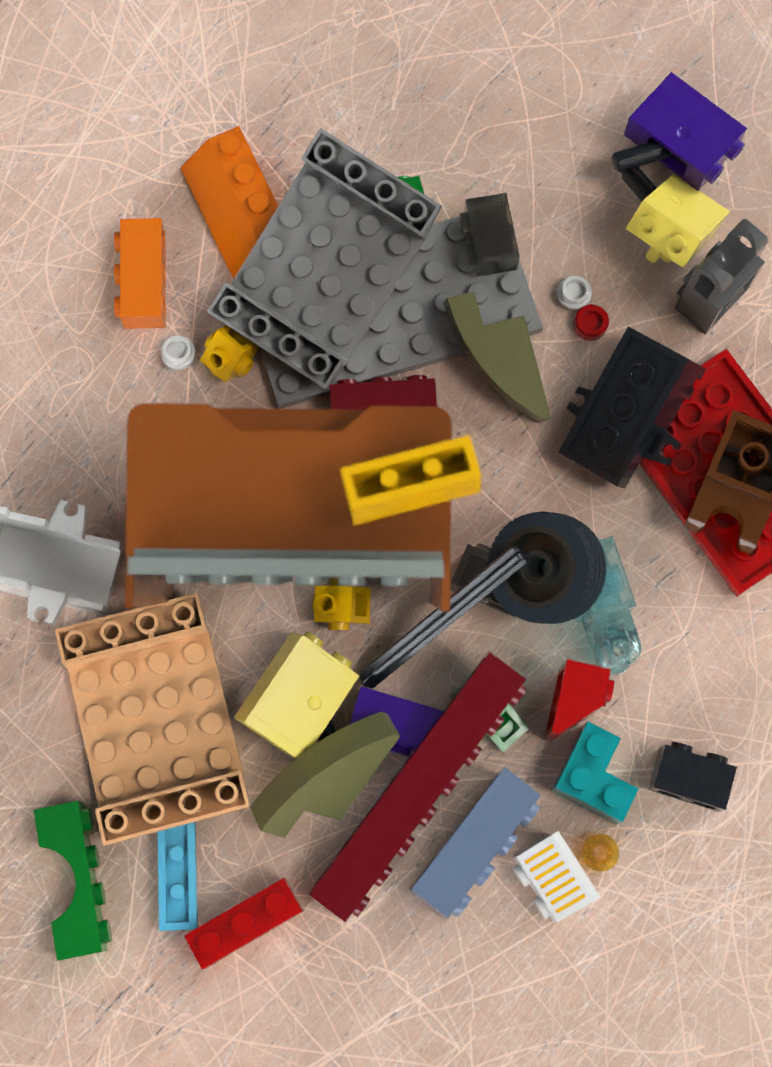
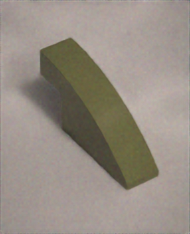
[443,291,551,422]
[250,712,400,838]

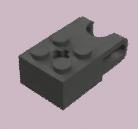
[675,219,768,335]

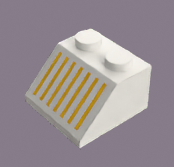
[513,831,600,922]

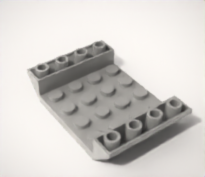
[207,128,442,389]

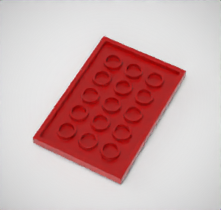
[639,348,772,597]

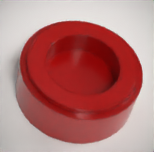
[573,304,609,341]

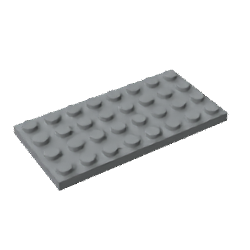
[259,205,543,409]

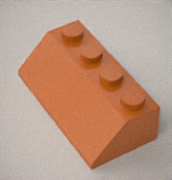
[180,126,278,279]

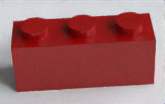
[184,878,304,970]

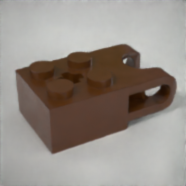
[685,410,772,555]

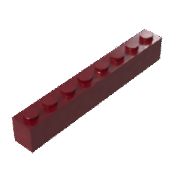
[309,651,527,922]

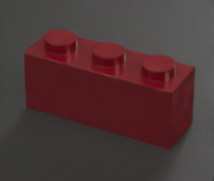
[330,375,437,410]

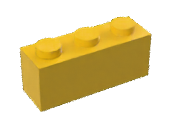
[340,435,482,525]

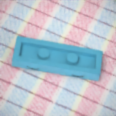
[158,822,198,931]

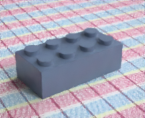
[410,767,541,918]

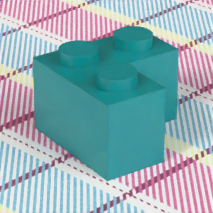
[551,721,639,825]

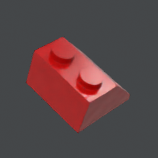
[544,659,615,741]

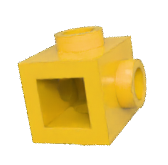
[200,325,260,383]
[312,579,371,631]

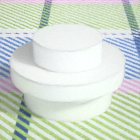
[557,276,592,310]
[160,335,196,370]

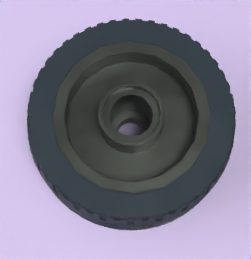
[487,511,607,624]

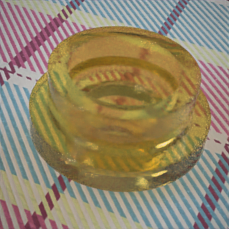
[582,834,619,872]

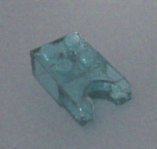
[575,536,641,675]

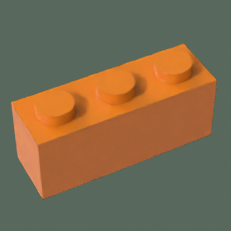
[114,218,166,329]

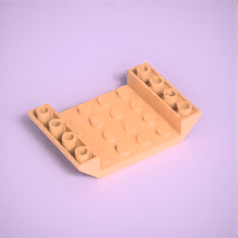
[54,593,250,846]

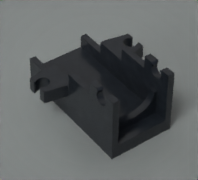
[558,326,706,488]

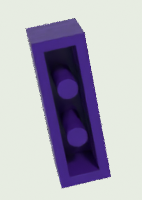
[349,686,443,757]

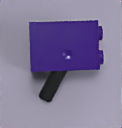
[612,72,747,191]

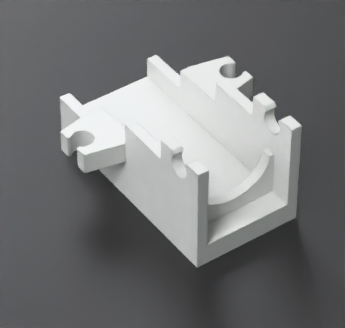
[0,500,124,626]

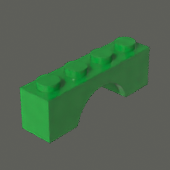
[34,801,112,961]

